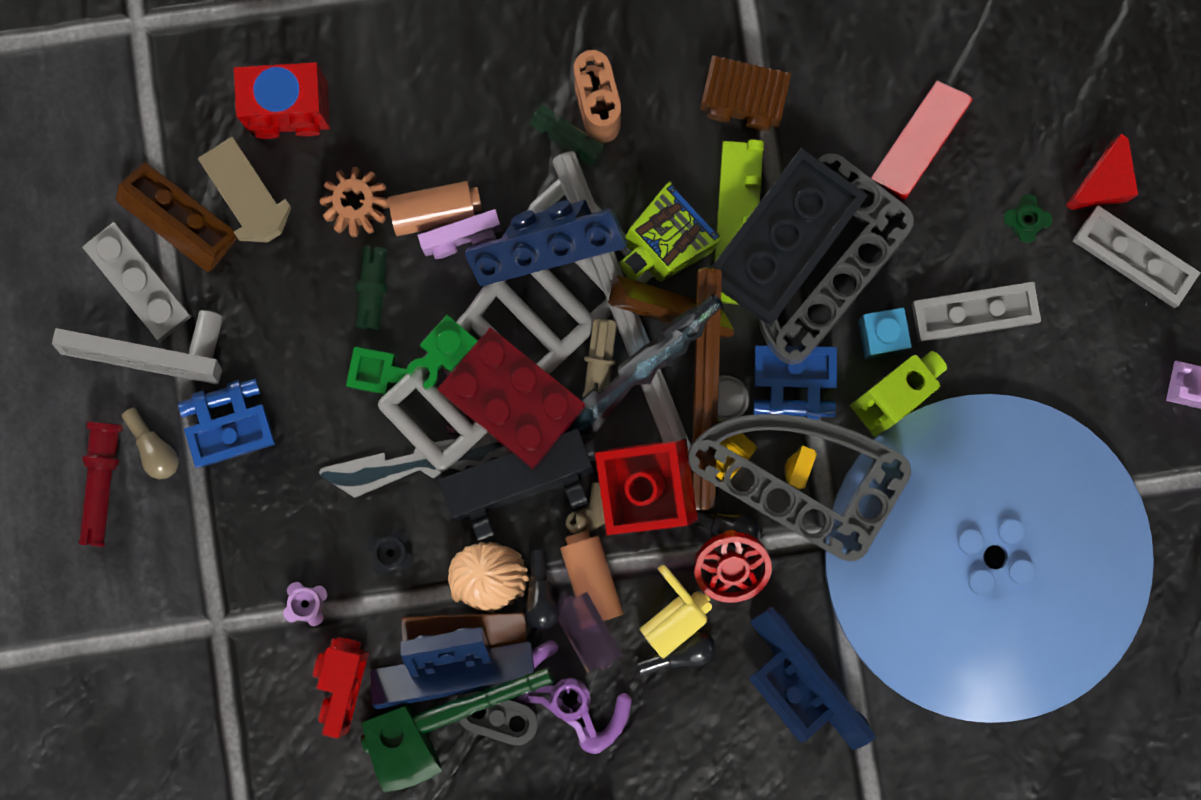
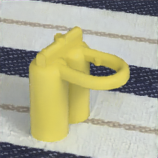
[639,565,712,659]

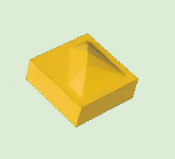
[784,446,817,490]

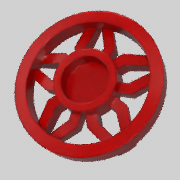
[694,530,772,603]

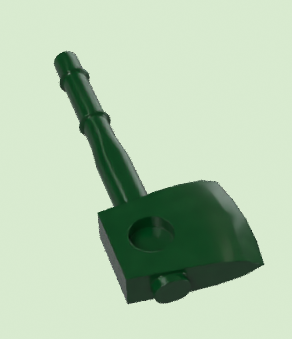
[360,667,554,792]

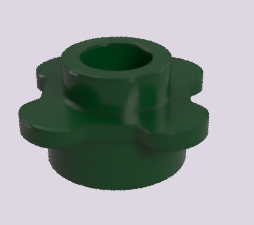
[1003,195,1053,243]

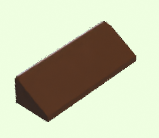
[116,162,237,272]
[608,275,734,338]
[401,612,527,648]

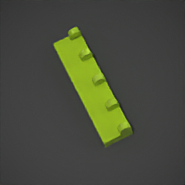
[714,140,764,305]

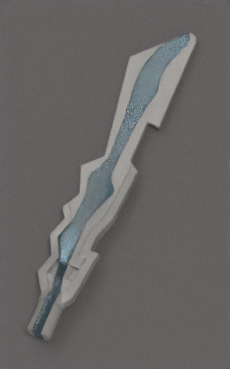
[319,433,511,498]

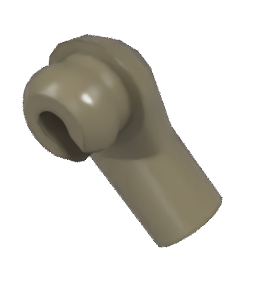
[566,482,605,534]

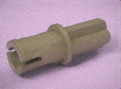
[583,318,617,401]

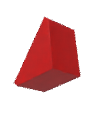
[1066,134,1138,210]

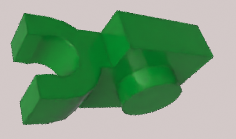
[346,347,416,395]

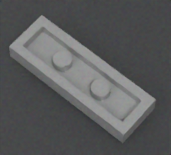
[1073,205,1201,308]
[82,222,192,342]
[912,282,1041,343]

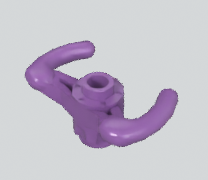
[514,640,632,754]

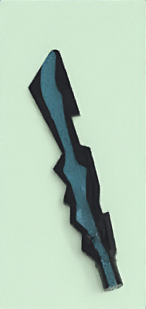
[563,294,723,435]

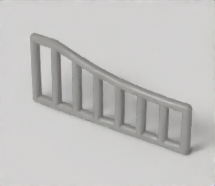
[378,178,653,472]

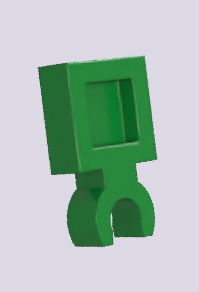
[406,315,478,391]

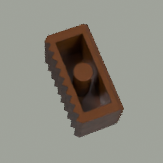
[700,56,791,131]

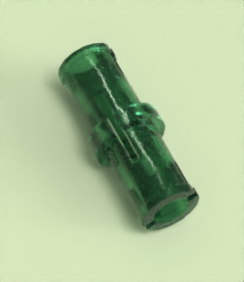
[355,246,388,330]

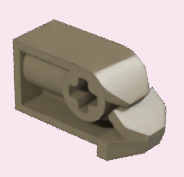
[197,137,291,243]

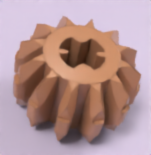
[320,167,389,237]

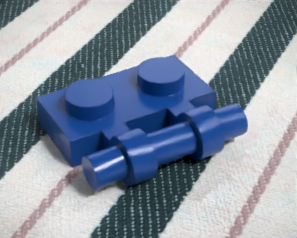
[753,345,837,420]
[178,378,276,468]

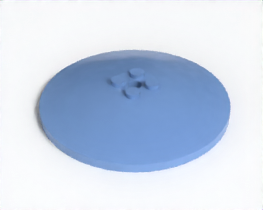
[824,394,1154,723]

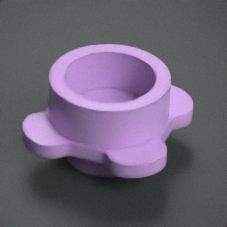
[283,582,328,626]

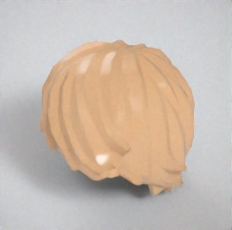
[448,542,531,613]

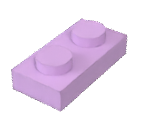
[418,209,502,259]

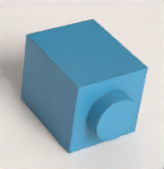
[858,308,912,360]

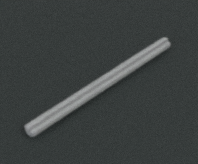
[553,151,691,451]

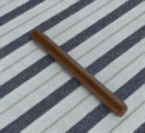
[692,267,722,510]

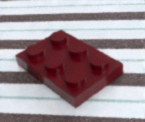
[437,327,586,469]

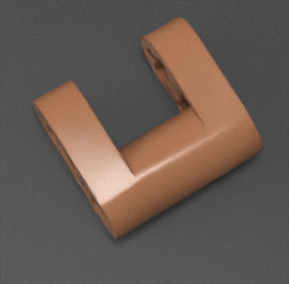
[574,50,621,143]

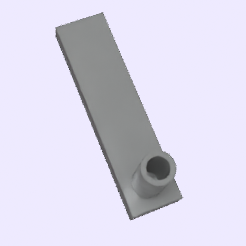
[51,311,223,385]

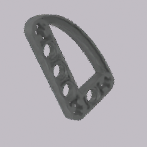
[758,153,914,365]
[687,414,911,561]

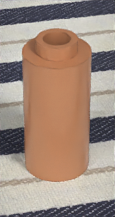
[388,181,482,236]
[560,530,624,627]

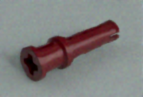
[78,421,123,547]

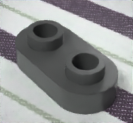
[459,690,538,745]

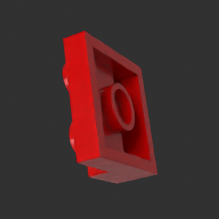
[313,637,370,739]

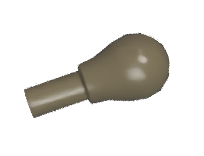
[121,407,179,480]

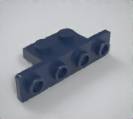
[465,199,627,286]
[748,608,876,750]
[370,627,535,709]

